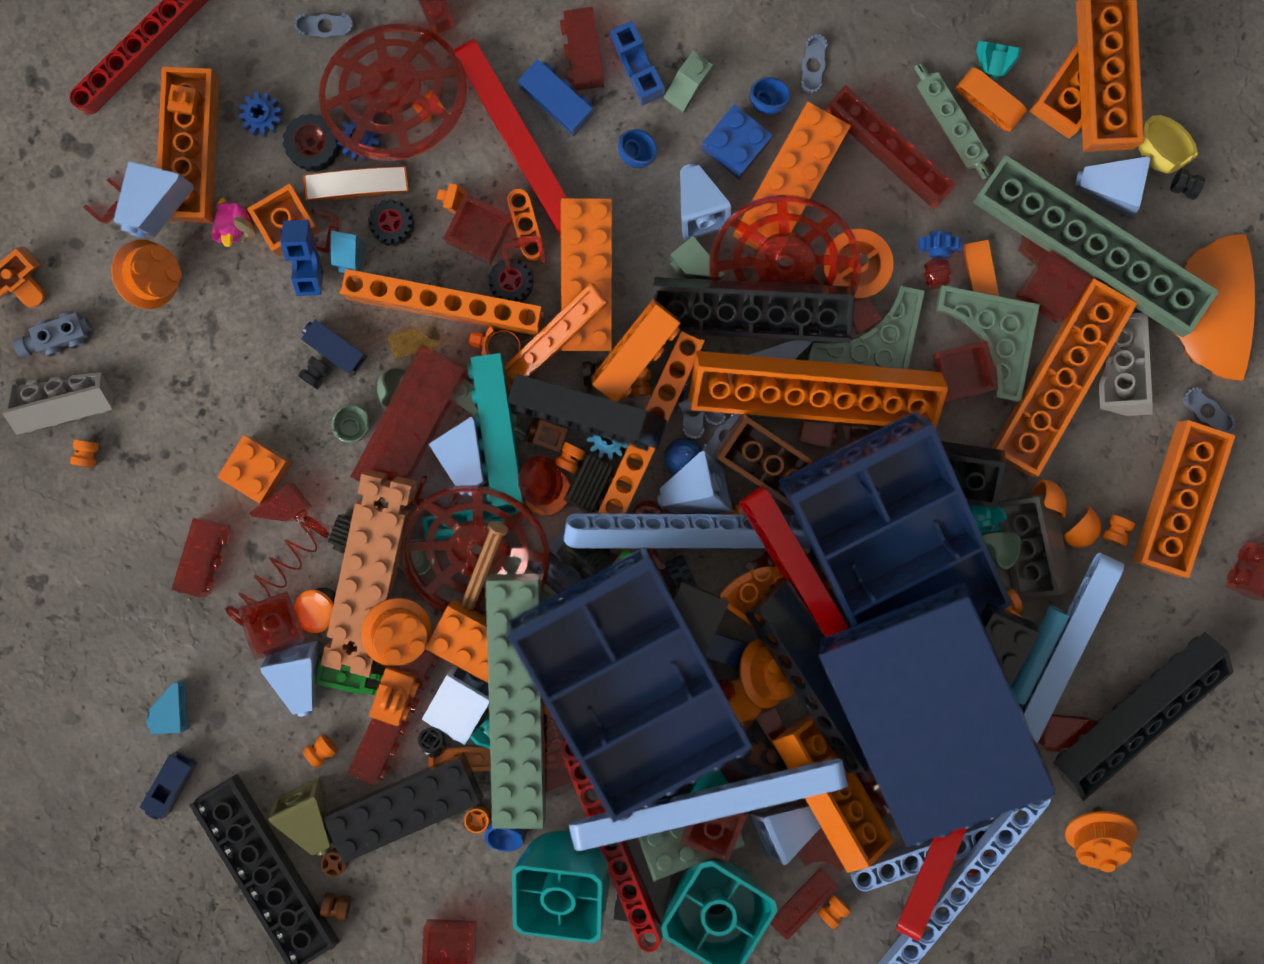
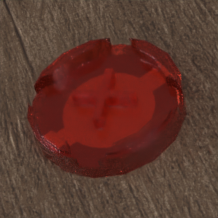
[518,456,563,506]

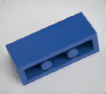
[518,59,593,137]

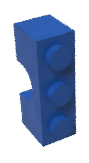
[610,21,664,106]
[280,220,324,296]

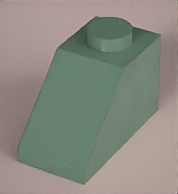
[663,51,713,113]
[669,236,725,280]

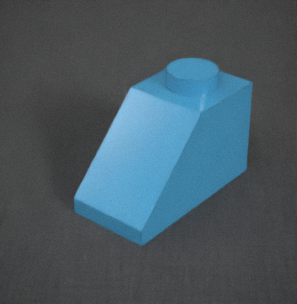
[331,231,365,274]
[147,680,188,734]

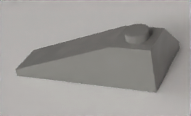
[1099,312,1153,416]

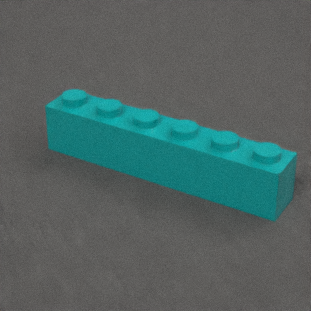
[468,353,525,507]

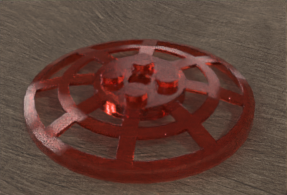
[319,24,467,160]
[709,195,861,333]
[400,485,551,617]

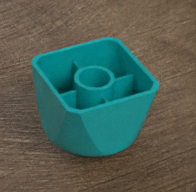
[512,831,610,943]
[661,859,777,964]

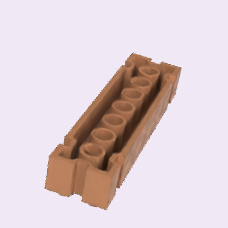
[321,469,417,677]

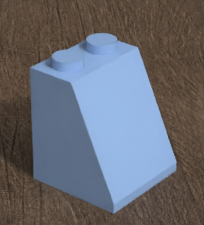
[113,162,194,239]
[429,417,487,497]
[422,665,489,745]

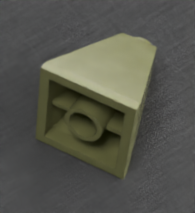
[268,777,332,856]

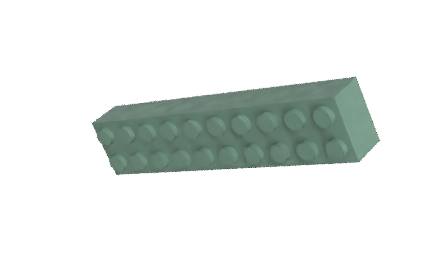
[973,155,1219,337]
[486,574,546,829]

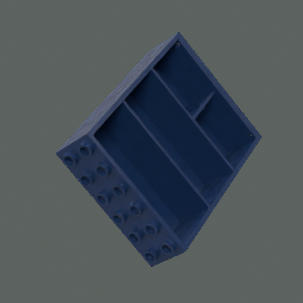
[778,410,1012,627]
[506,547,753,823]
[819,582,1056,847]

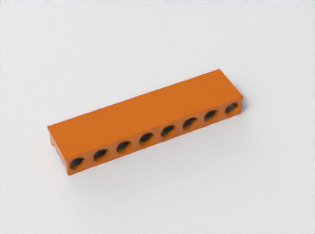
[339,269,544,336]
[598,331,705,514]

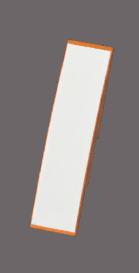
[302,167,409,201]

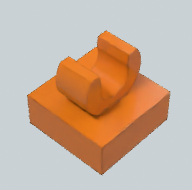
[167,84,199,116]
[436,183,468,215]

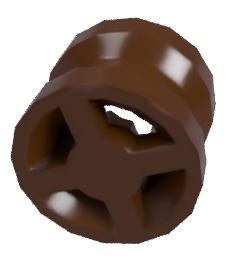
[321,848,349,877]

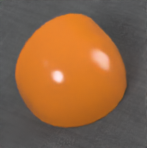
[1031,479,1067,517]
[1062,506,1102,548]

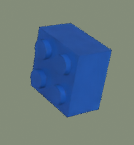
[702,104,773,180]

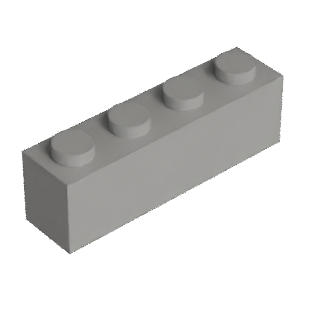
[2,372,114,435]

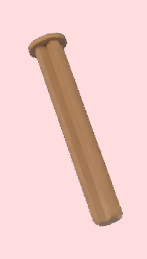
[461,521,508,610]

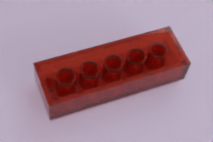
[350,345,468,482]

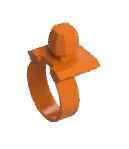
[468,326,521,365]

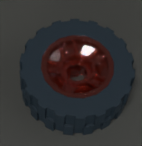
[283,113,341,172]

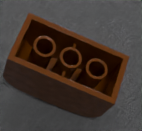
[714,414,815,508]

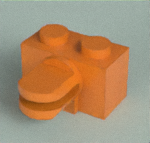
[0,246,46,308]
[369,666,419,726]

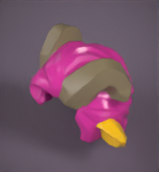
[211,198,256,247]

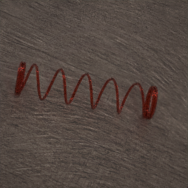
[225,515,330,629]

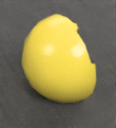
[1138,115,1198,174]

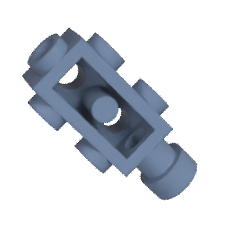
[13,311,92,358]

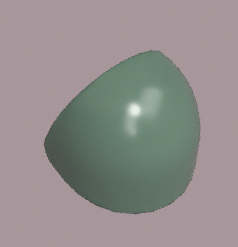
[377,366,421,409]
[982,532,1021,569]

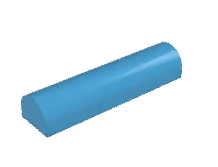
[1011,605,1069,705]

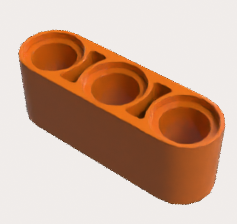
[955,67,1027,132]
[507,189,545,262]

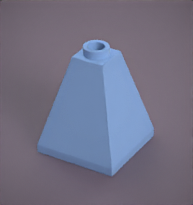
[1075,157,1150,219]
[680,164,731,241]
[658,451,733,513]
[260,641,319,716]
[750,803,821,865]

